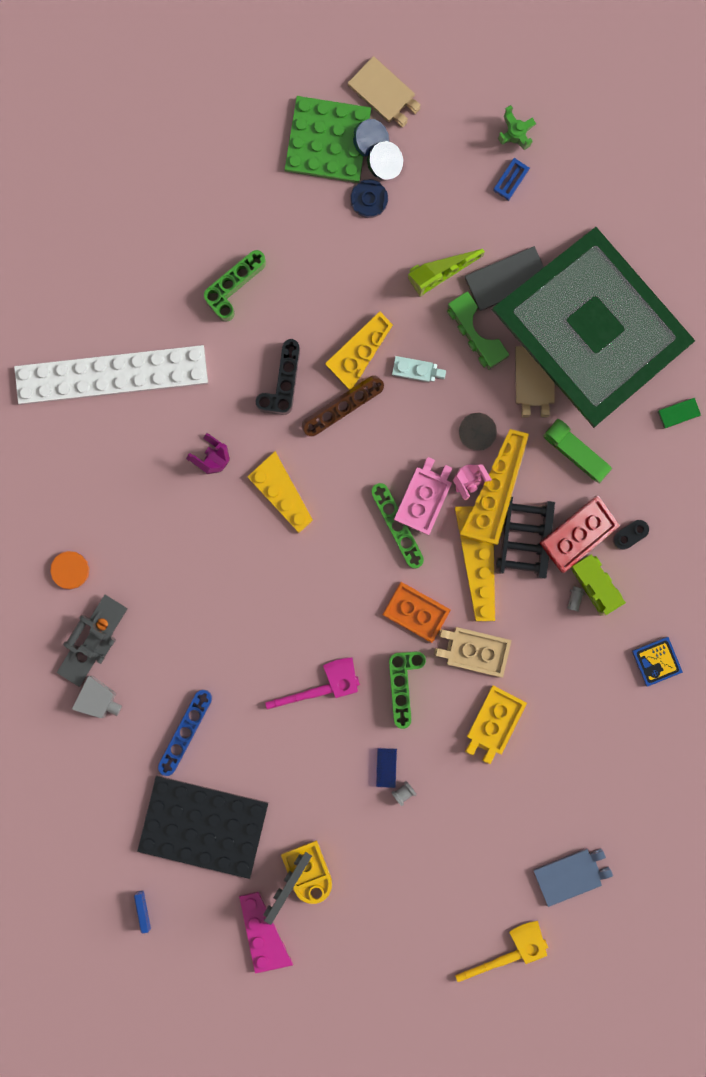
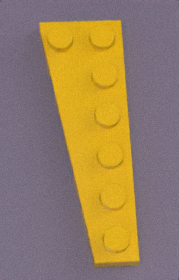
[460,429,529,545]
[455,506,495,621]

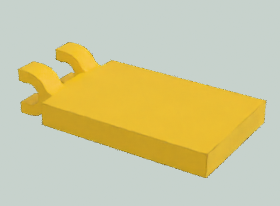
[465,685,527,764]

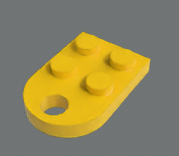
[281,840,332,904]

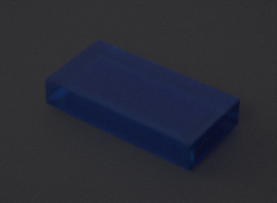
[376,748,397,788]

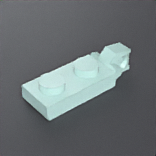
[392,356,446,382]

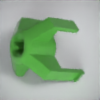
[498,105,536,150]

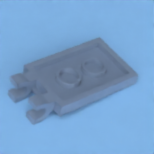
[533,848,613,907]

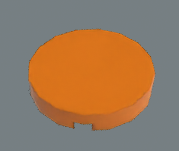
[50,551,90,589]

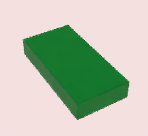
[658,398,701,429]

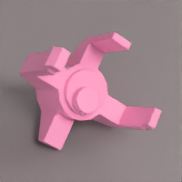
[453,464,492,500]

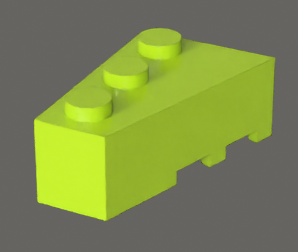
[570,554,626,616]

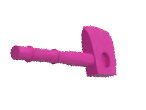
[265,657,360,710]

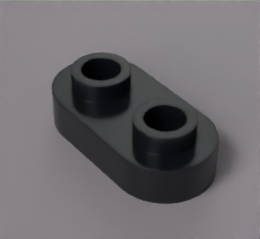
[613,520,649,550]

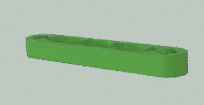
[372,483,424,569]

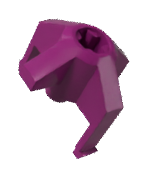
[186,433,230,474]

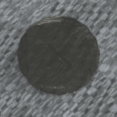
[459,413,497,451]

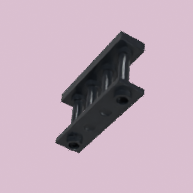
[496,497,555,579]

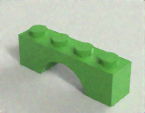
[447,291,509,370]

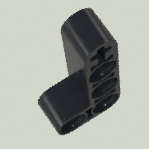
[256,339,300,415]

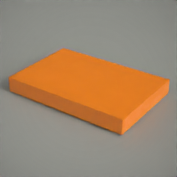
[382,582,451,643]

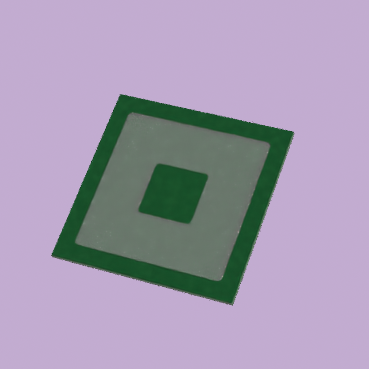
[491,227,695,428]

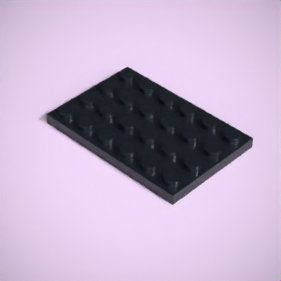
[137,775,269,879]

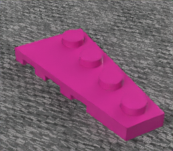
[239,892,293,973]

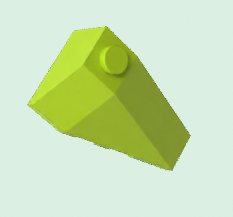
[408,249,485,297]

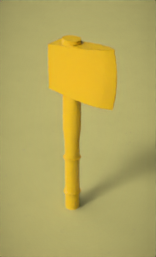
[455,921,548,982]

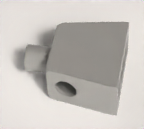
[72,675,122,718]

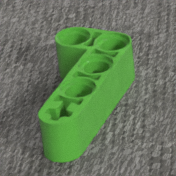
[204,250,266,322]
[543,419,612,484]
[389,651,426,729]

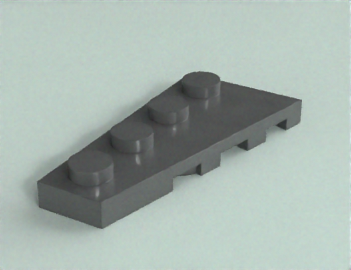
[263,852,312,925]

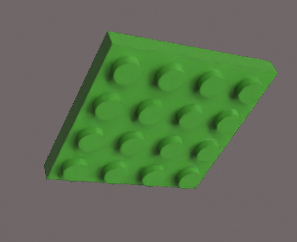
[285,96,371,183]

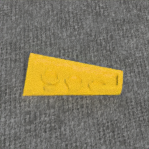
[325,311,393,390]
[247,451,313,533]

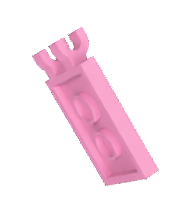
[394,457,452,535]

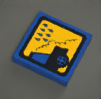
[632,637,683,687]

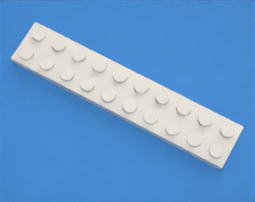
[14,345,208,405]

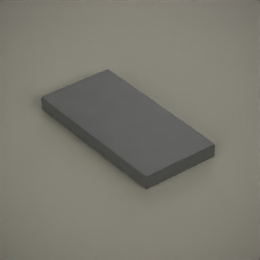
[465,246,544,311]

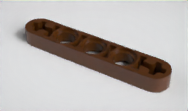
[302,376,384,436]

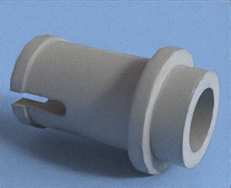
[567,586,585,612]

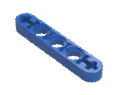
[158,690,212,776]

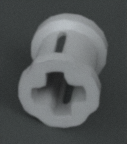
[391,781,417,806]

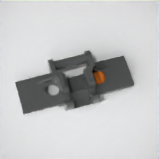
[57,594,128,687]

